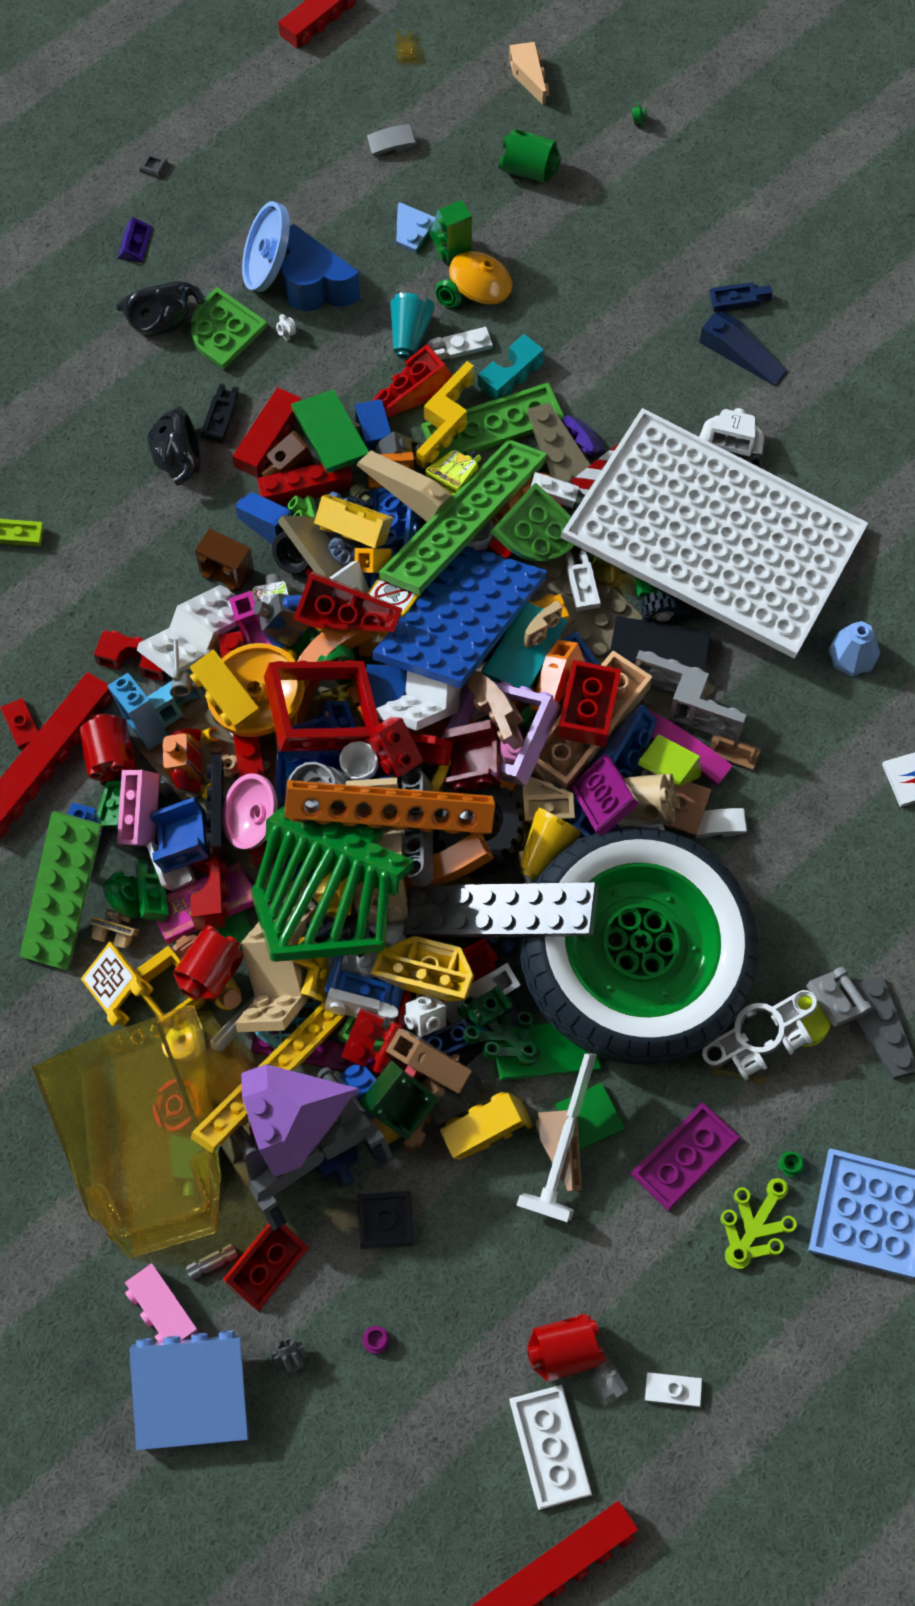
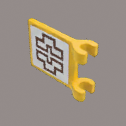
[81,942,153,1027]

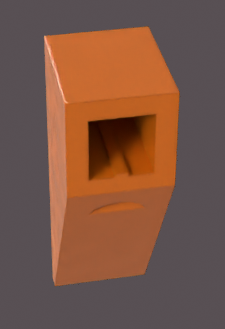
[530,640,585,712]

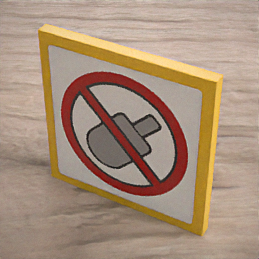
[368,576,420,617]

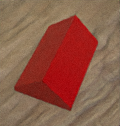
[223,1224,309,1311]

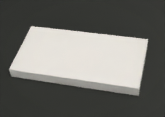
[509,1385,592,1510]

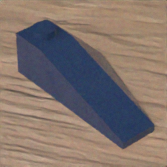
[699,311,787,386]

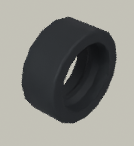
[272,531,310,574]

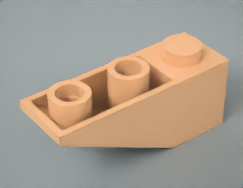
[509,42,549,105]

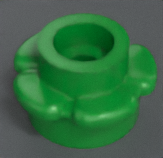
[778,1151,804,1177]

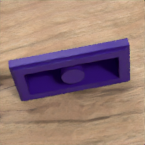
[117,217,152,262]

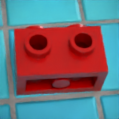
[367,717,423,777]

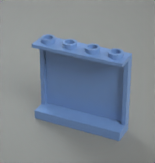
[129,1331,249,1450]

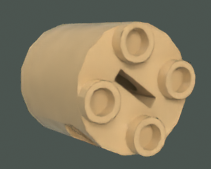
[617,773,680,827]

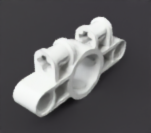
[702,990,817,1081]

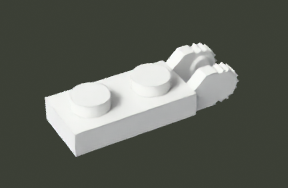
[427,327,493,360]
[565,549,600,612]
[324,988,399,1029]

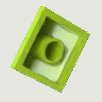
[638,734,702,786]

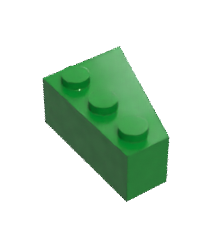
[429,200,472,267]

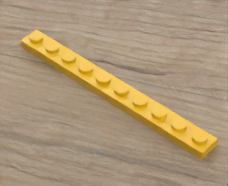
[191,1000,348,1154]

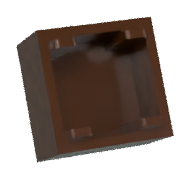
[195,528,254,592]

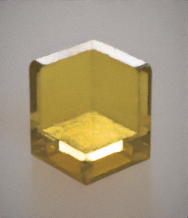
[591,556,627,587]

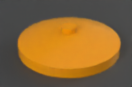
[206,643,304,737]

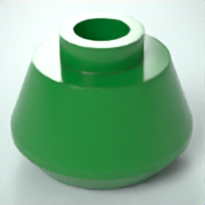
[435,279,463,308]

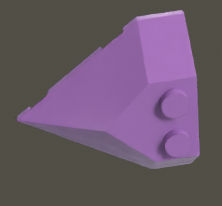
[241,1064,359,1177]

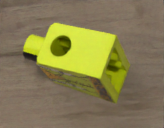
[425,450,481,495]

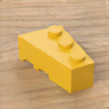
[314,494,394,548]
[189,649,260,730]
[440,1092,534,1160]

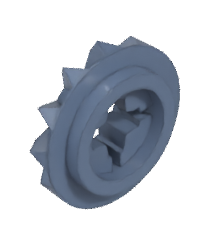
[329,537,355,566]

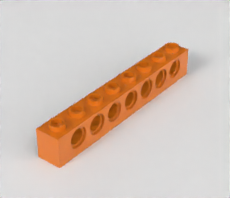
[285,780,495,836]

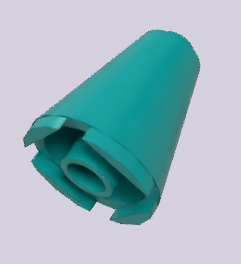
[390,293,435,359]

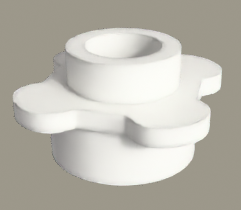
[276,314,296,341]

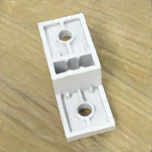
[137,585,239,677]
[376,662,488,731]

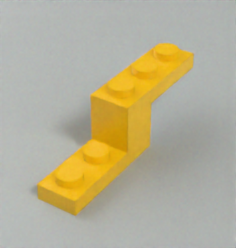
[416,361,475,469]

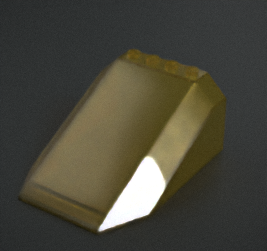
[32,1005,221,1258]

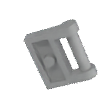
[806,966,873,1028]

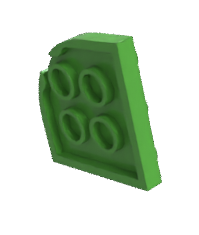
[191,287,267,370]
[490,482,574,562]

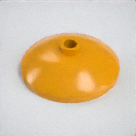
[449,251,512,304]

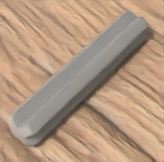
[210,997,255,1052]

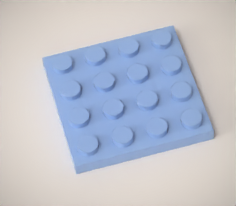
[808,1148,915,1279]

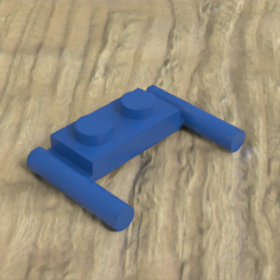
[324,956,404,1012]

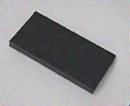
[610,616,711,671]

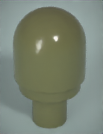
[349,484,374,506]

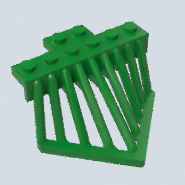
[251,805,414,962]

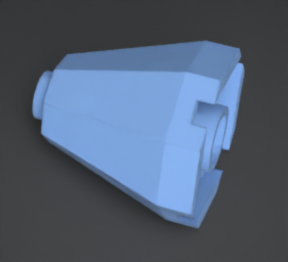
[828,621,880,677]

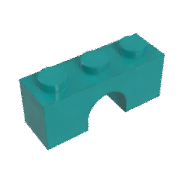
[478,334,544,400]

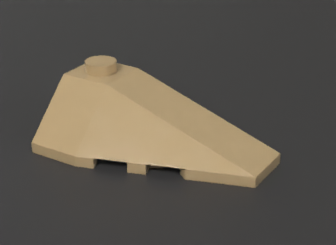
[357,451,453,522]

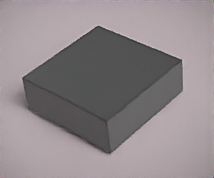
[139,153,168,178]

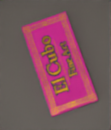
[156,862,254,945]

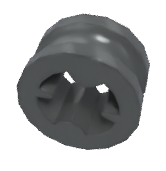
[159,776,175,800]

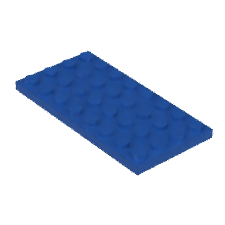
[373,546,547,689]

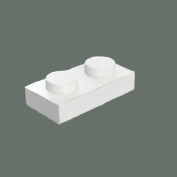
[530,472,579,508]

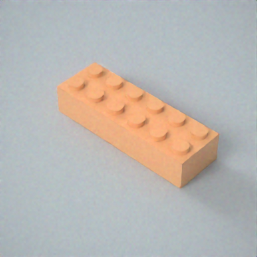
[532,651,653,791]

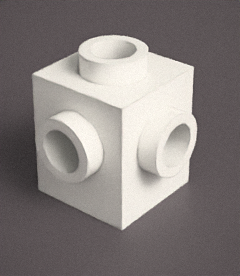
[404,996,446,1037]

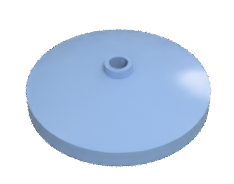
[242,201,290,292]

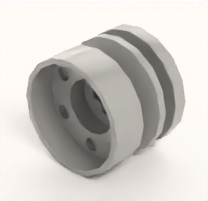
[288,762,349,809]

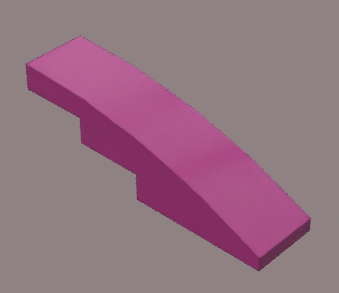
[649,710,733,786]

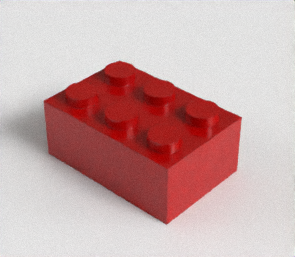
[557,660,622,748]

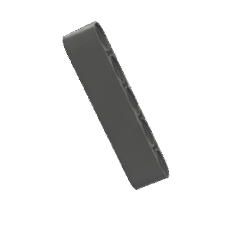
[402,767,434,887]

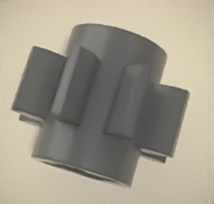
[271,1338,307,1373]

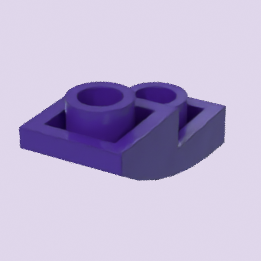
[563,415,605,455]

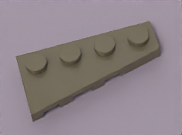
[527,403,590,485]

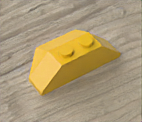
[371,936,474,1002]

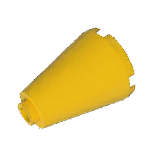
[520,807,582,880]

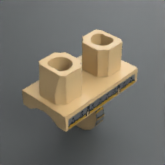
[89,909,140,948]

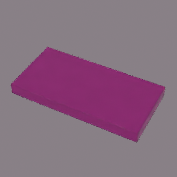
[570,754,640,836]
[630,1102,741,1212]

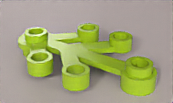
[720,1178,797,1269]

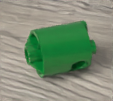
[498,129,561,183]

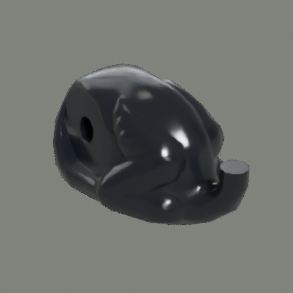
[116,281,206,336]
[148,406,201,486]

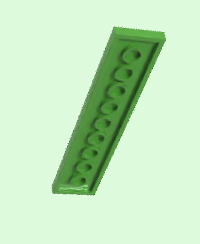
[379,439,547,595]

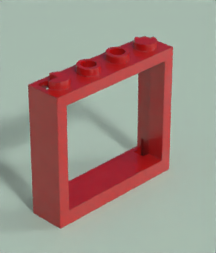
[264,660,380,752]

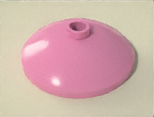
[222,774,278,849]

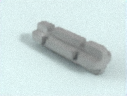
[186,1244,238,1280]

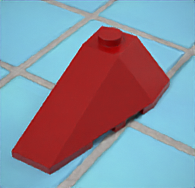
[372,344,452,418]
[293,572,403,632]

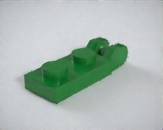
[135,860,168,922]

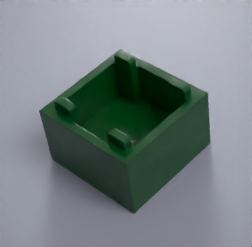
[359,1060,440,1141]

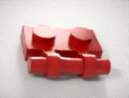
[341,1008,401,1073]

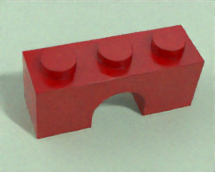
[94,630,167,682]

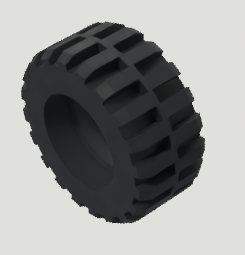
[433,784,525,877]

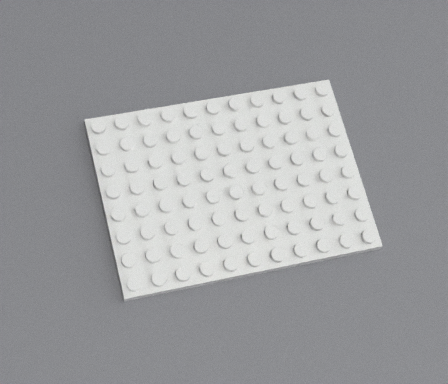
[561,408,868,659]

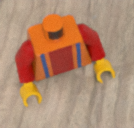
[162,727,218,800]

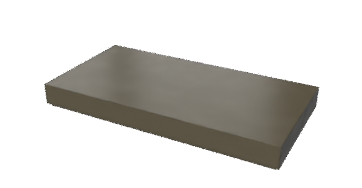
[278,515,345,577]

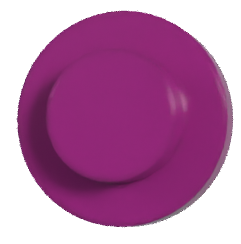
[362,1326,390,1354]

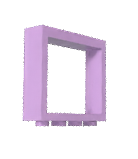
[442,680,561,786]

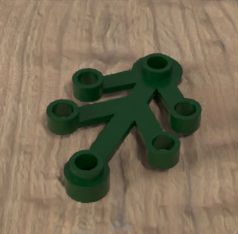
[457,995,541,1066]

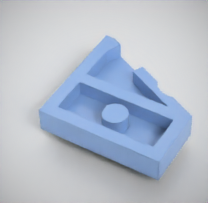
[396,202,435,253]

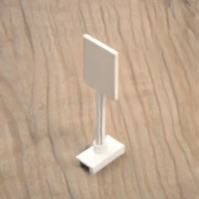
[517,1053,597,1222]

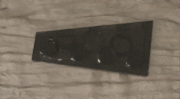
[429,1049,525,1126]

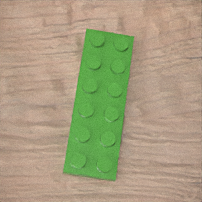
[421,383,565,461]
[19,811,103,970]

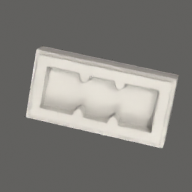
[645,1372,702,1407]

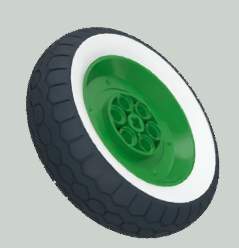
[519,827,759,1065]

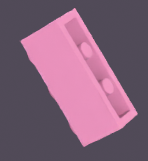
[117,770,160,848]
[125,1263,199,1342]

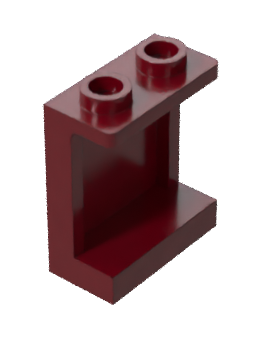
[445,719,501,793]

